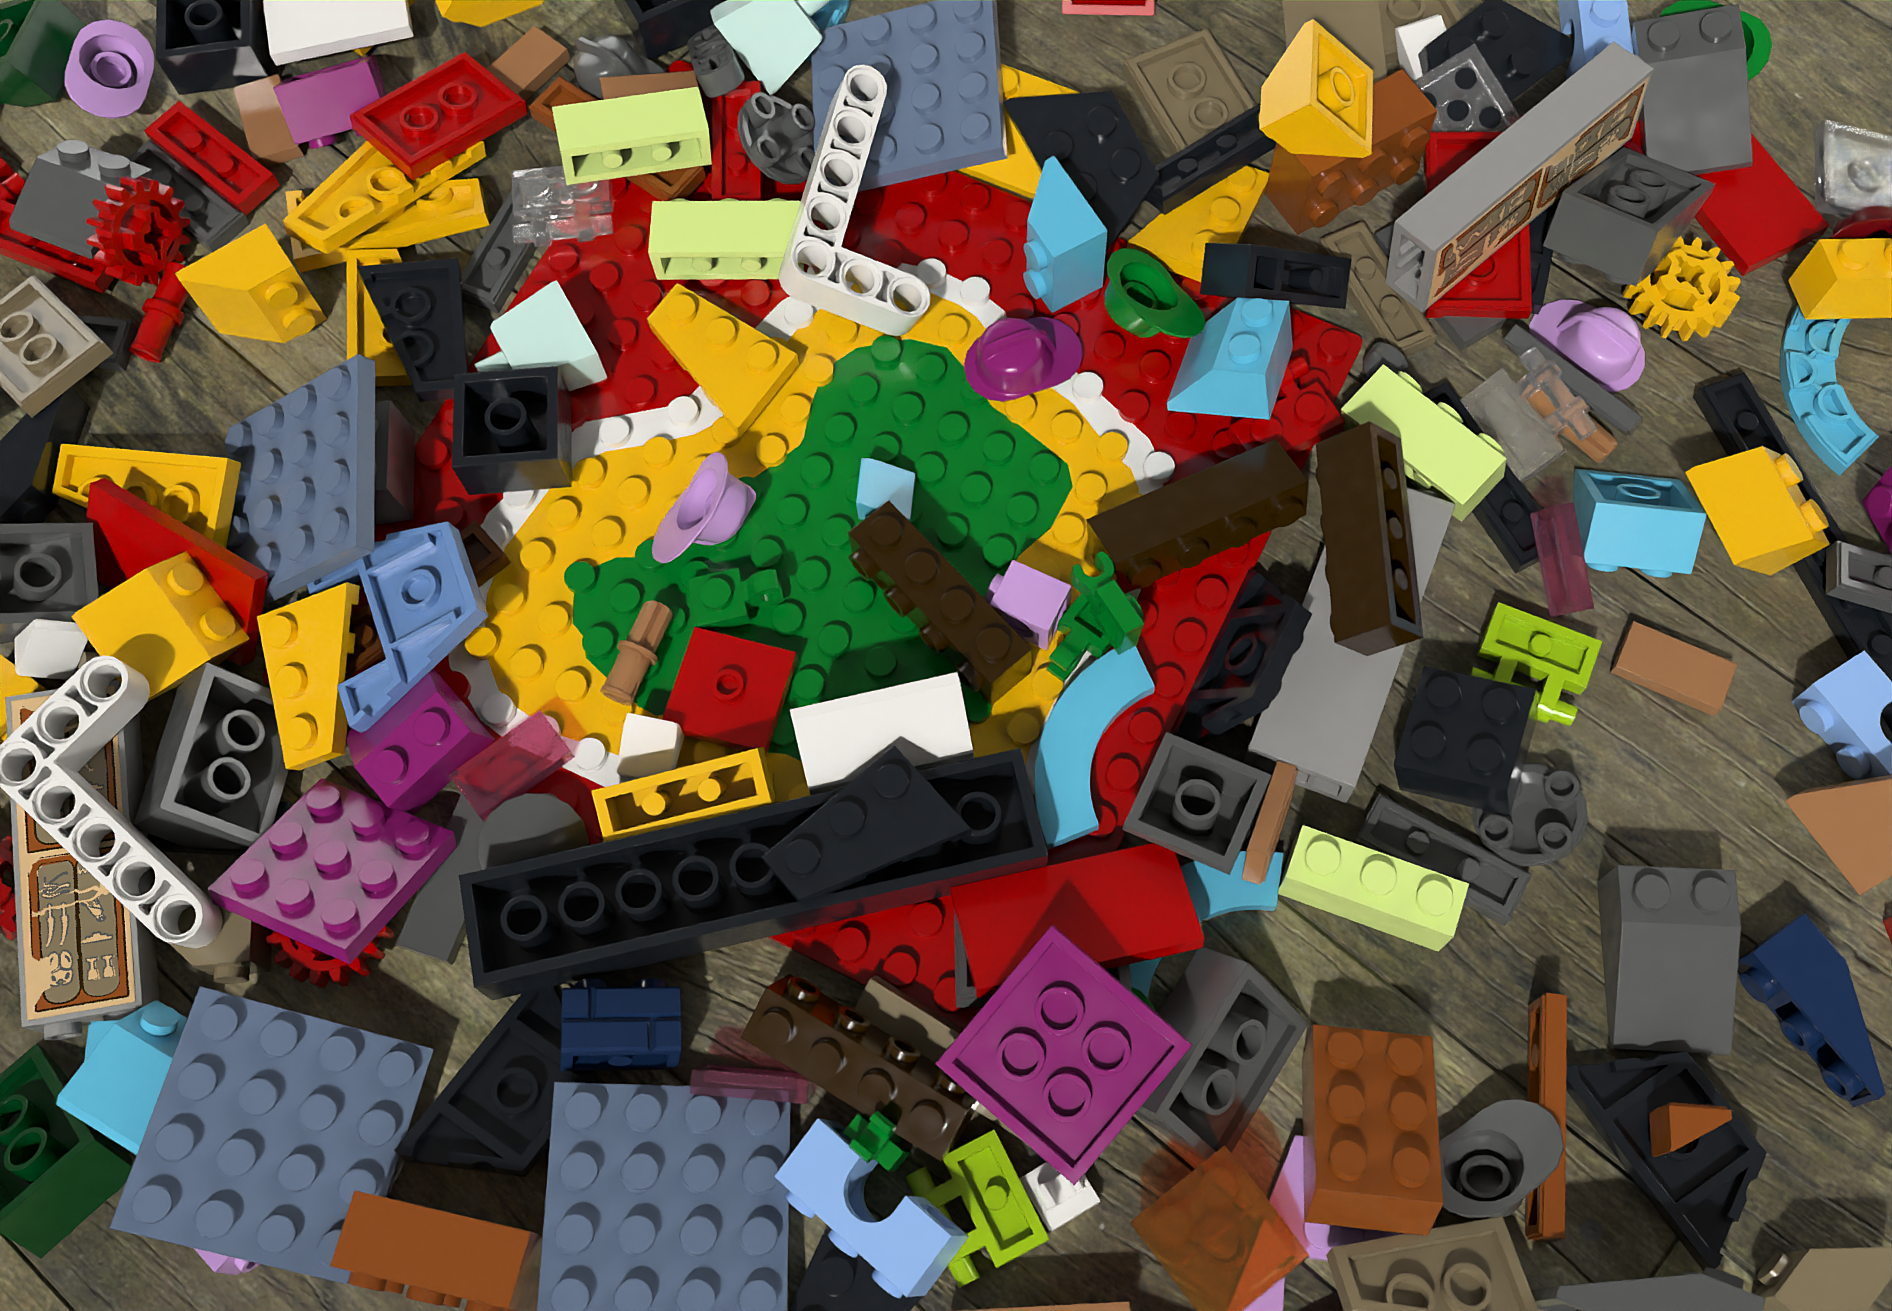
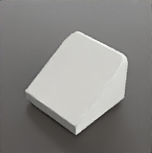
[1395,14,1447,80]
[14,618,88,680]
[616,713,685,779]

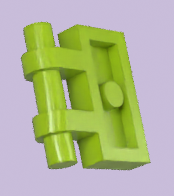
[1469,602,1602,727]
[906,1129,1049,1288]

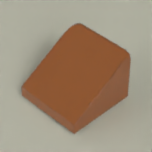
[1649,1103,1732,1157]

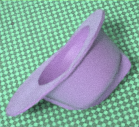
[64,19,154,119]
[1529,300,1645,393]
[652,451,756,564]

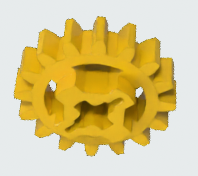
[1623,235,1741,341]

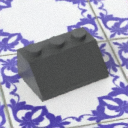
[133,662,289,850]
[1135,947,1309,1171]

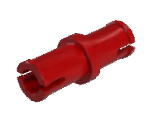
[129,262,189,363]

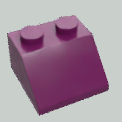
[273,54,386,149]
[346,668,495,814]

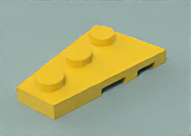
[1127,165,1269,282]
[347,249,411,387]
[647,283,799,438]
[257,582,360,771]

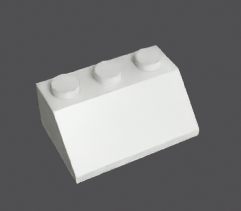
[790,672,974,795]

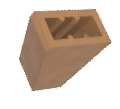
[1785,775,1892,895]

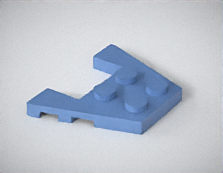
[307,521,488,733]

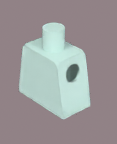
[710,0,831,95]
[475,280,607,391]

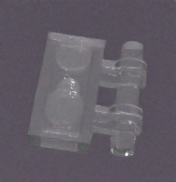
[512,165,613,247]
[1460,347,1598,483]

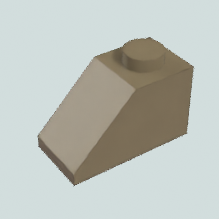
[169,906,272,984]
[1755,1247,1892,1311]

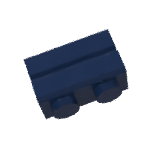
[560,978,681,1072]

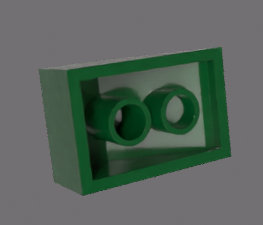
[0,0,87,107]
[0,1043,133,1258]

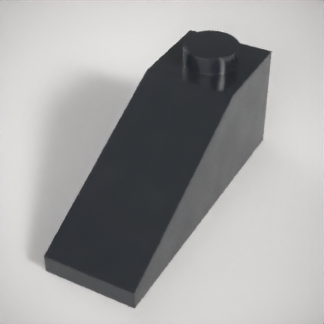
[1200,243,1352,309]
[0,387,90,524]

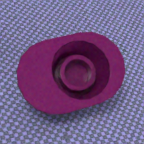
[964,317,1083,402]

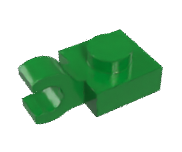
[1070,551,1144,655]
[687,567,785,631]
[1046,593,1112,682]
[843,1111,911,1171]

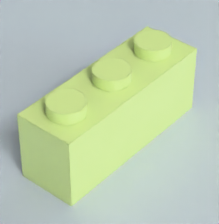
[552,87,712,185]
[648,198,804,280]
[1341,364,1507,522]
[1278,825,1469,952]

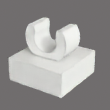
[1019,1162,1100,1234]

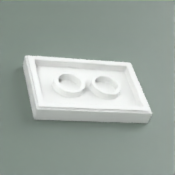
[263,0,414,65]

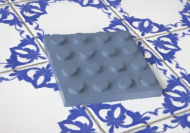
[811,0,1007,192]
[225,354,375,606]
[110,986,434,1287]
[537,1082,791,1311]

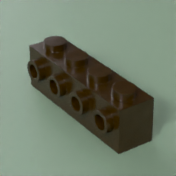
[1316,421,1424,656]
[1086,439,1308,594]
[848,500,1032,706]
[741,974,979,1161]

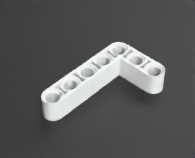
[779,65,930,336]
[0,656,223,948]

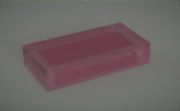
[1530,502,1594,617]
[449,710,575,822]
[690,1063,815,1104]

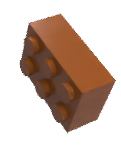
[1265,69,1437,235]
[1302,1024,1443,1236]
[330,1190,543,1311]

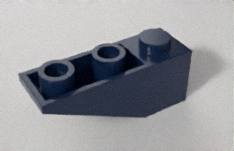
[1738,913,1885,1107]

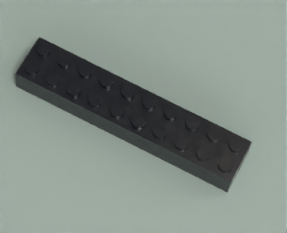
[459,748,1048,1001]

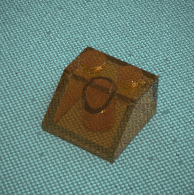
[1130,1145,1310,1311]

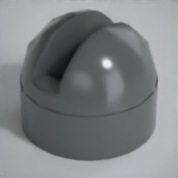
[1363,342,1408,381]

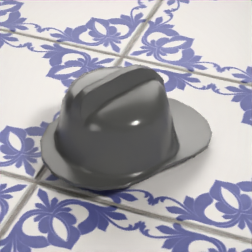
[573,34,666,100]
[1439,1099,1564,1220]

